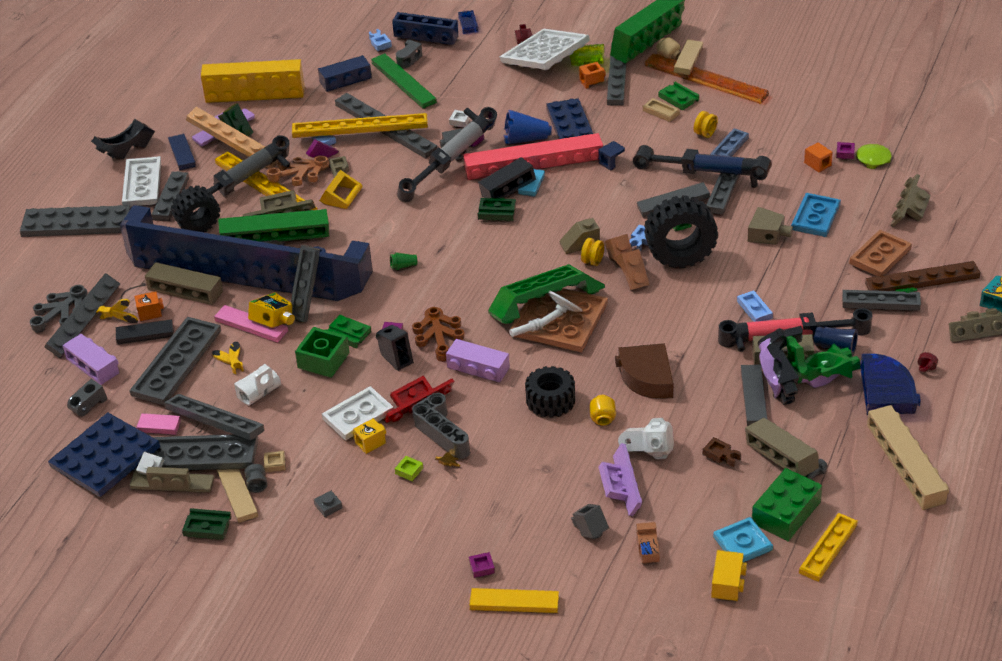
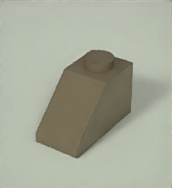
[559,218,600,254]

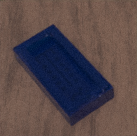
[458,10,479,34]

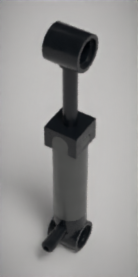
[192,135,290,213]

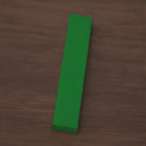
[371,53,437,109]

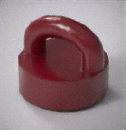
[917,352,939,373]

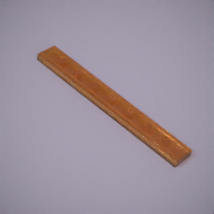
[645,53,769,104]

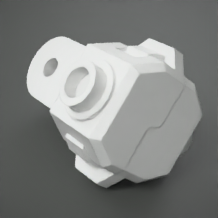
[618,418,674,459]

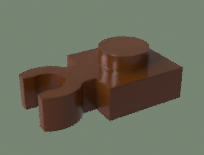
[702,437,741,467]

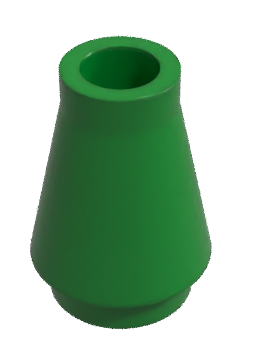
[390,252,418,270]

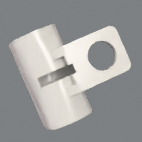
[234,364,281,406]

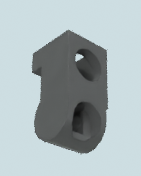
[396,39,423,69]
[67,379,108,416]

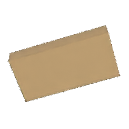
[643,98,680,122]

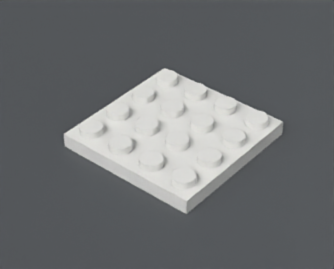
[500,29,590,70]

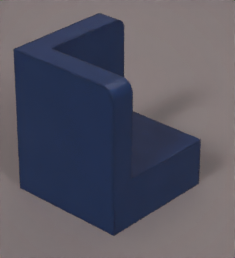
[598,141,625,171]

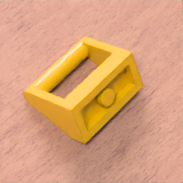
[319,170,363,209]

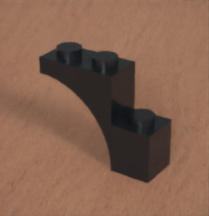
[91,119,155,160]

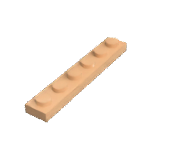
[186,107,279,169]

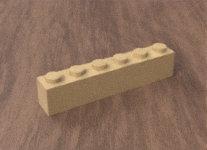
[867,405,949,510]

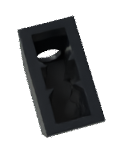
[376,325,414,371]

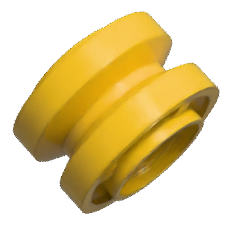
[693,111,718,138]
[581,238,604,266]

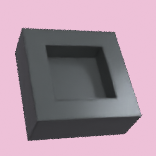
[313,490,343,517]

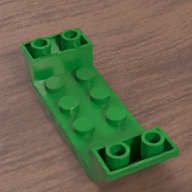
[488,264,605,324]

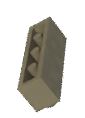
[145,262,223,305]
[745,418,819,476]

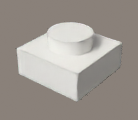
[449,110,470,128]
[136,452,164,475]

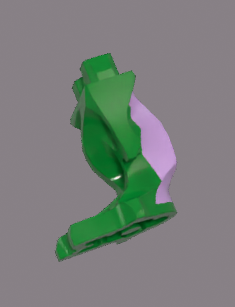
[786,336,861,388]

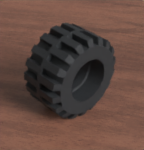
[171,185,221,233]
[525,366,575,418]

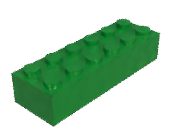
[610,0,685,64]

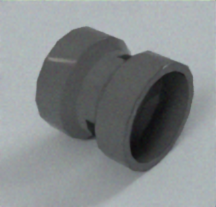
[245,464,267,493]

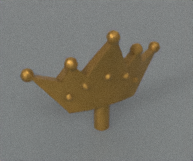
[435,452,460,467]

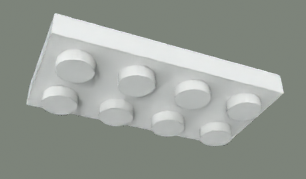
[122,156,162,207]

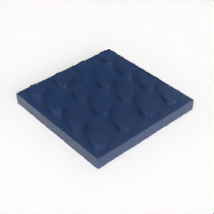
[48,412,161,497]

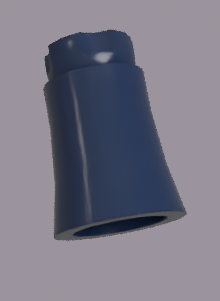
[814,327,858,356]

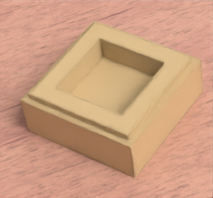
[264,451,286,473]

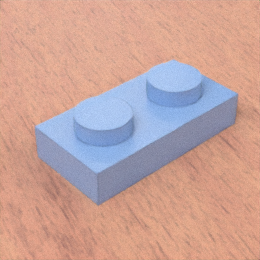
[737,290,773,322]

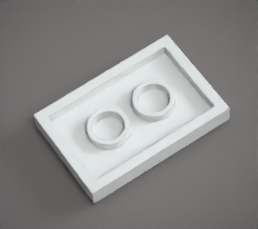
[322,386,394,441]

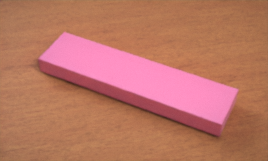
[214,305,288,343]

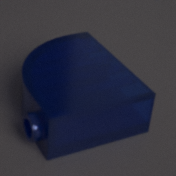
[860,354,921,415]

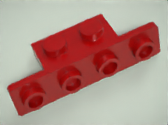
[384,375,455,423]

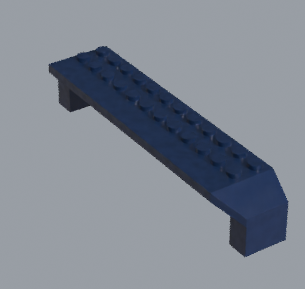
[120,205,373,301]

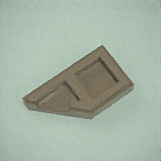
[328,156,349,178]

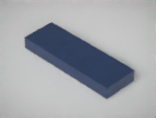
[168,134,196,170]

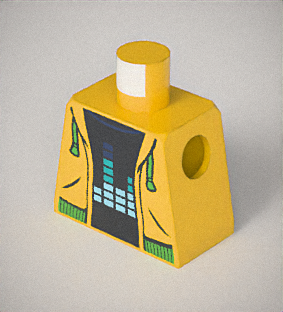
[248,292,295,328]

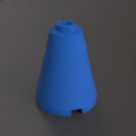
[504,110,552,144]

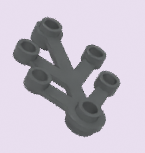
[30,285,88,333]

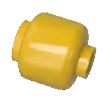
[589,395,616,426]

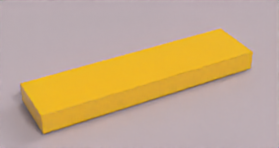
[799,513,858,582]
[469,588,559,613]

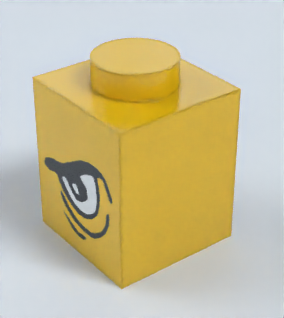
[353,418,386,454]

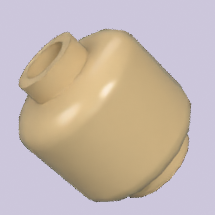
[656,37,681,61]

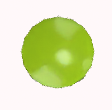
[856,144,891,169]

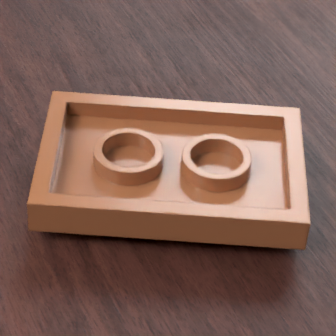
[849,230,912,276]

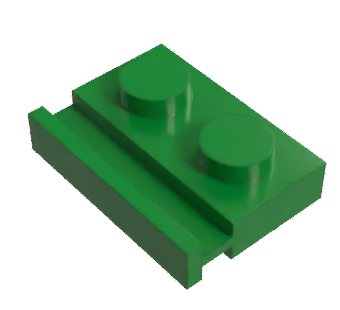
[658,81,699,111]
[325,315,371,348]

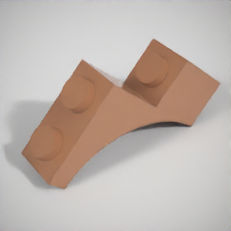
[605,234,650,290]

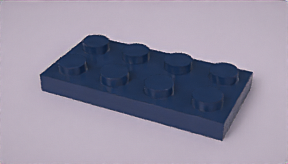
[546,98,593,139]

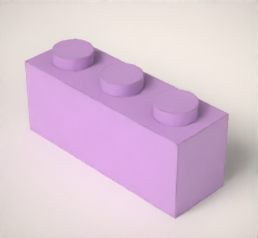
[63,334,119,385]
[446,339,510,383]

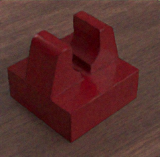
[515,24,532,44]

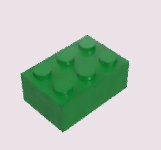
[752,468,822,542]

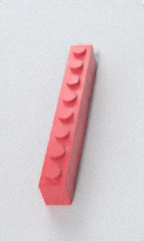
[463,133,603,180]

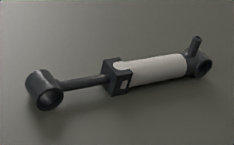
[397,107,497,202]

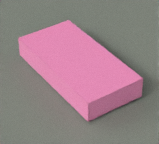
[136,414,181,435]

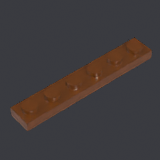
[865,261,981,291]

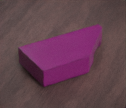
[306,139,339,158]

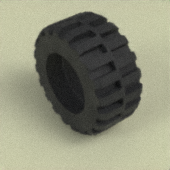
[644,195,718,268]

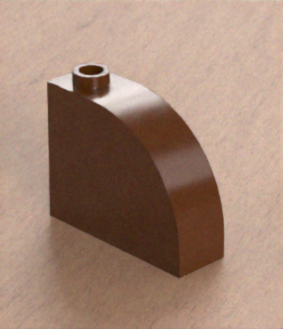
[615,343,674,399]

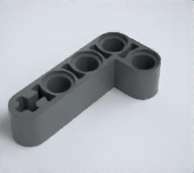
[412,393,471,459]

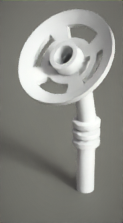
[509,291,583,337]

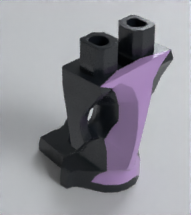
[757,326,803,405]

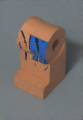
[636,522,660,564]

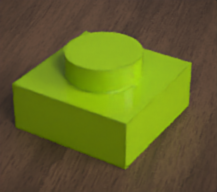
[395,456,423,481]

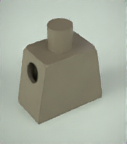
[747,207,793,245]

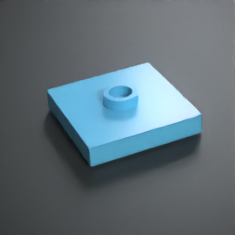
[713,517,773,562]

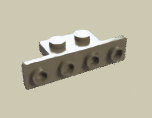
[891,174,931,227]
[243,190,316,216]
[949,308,1002,342]
[130,467,214,493]

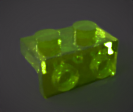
[570,44,605,66]

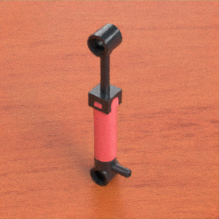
[718,308,873,352]

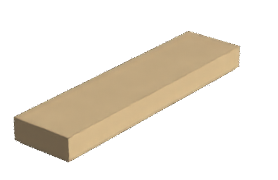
[673,39,703,75]
[216,469,258,523]

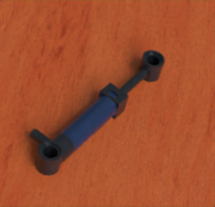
[633,145,772,187]

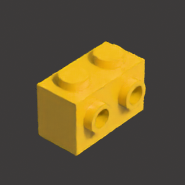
[711,550,747,601]

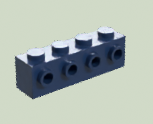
[392,12,459,45]

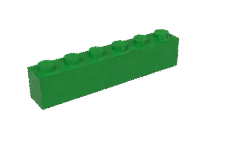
[218,209,329,242]

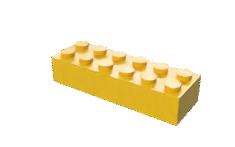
[201,59,305,103]

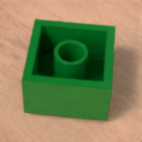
[295,327,350,378]

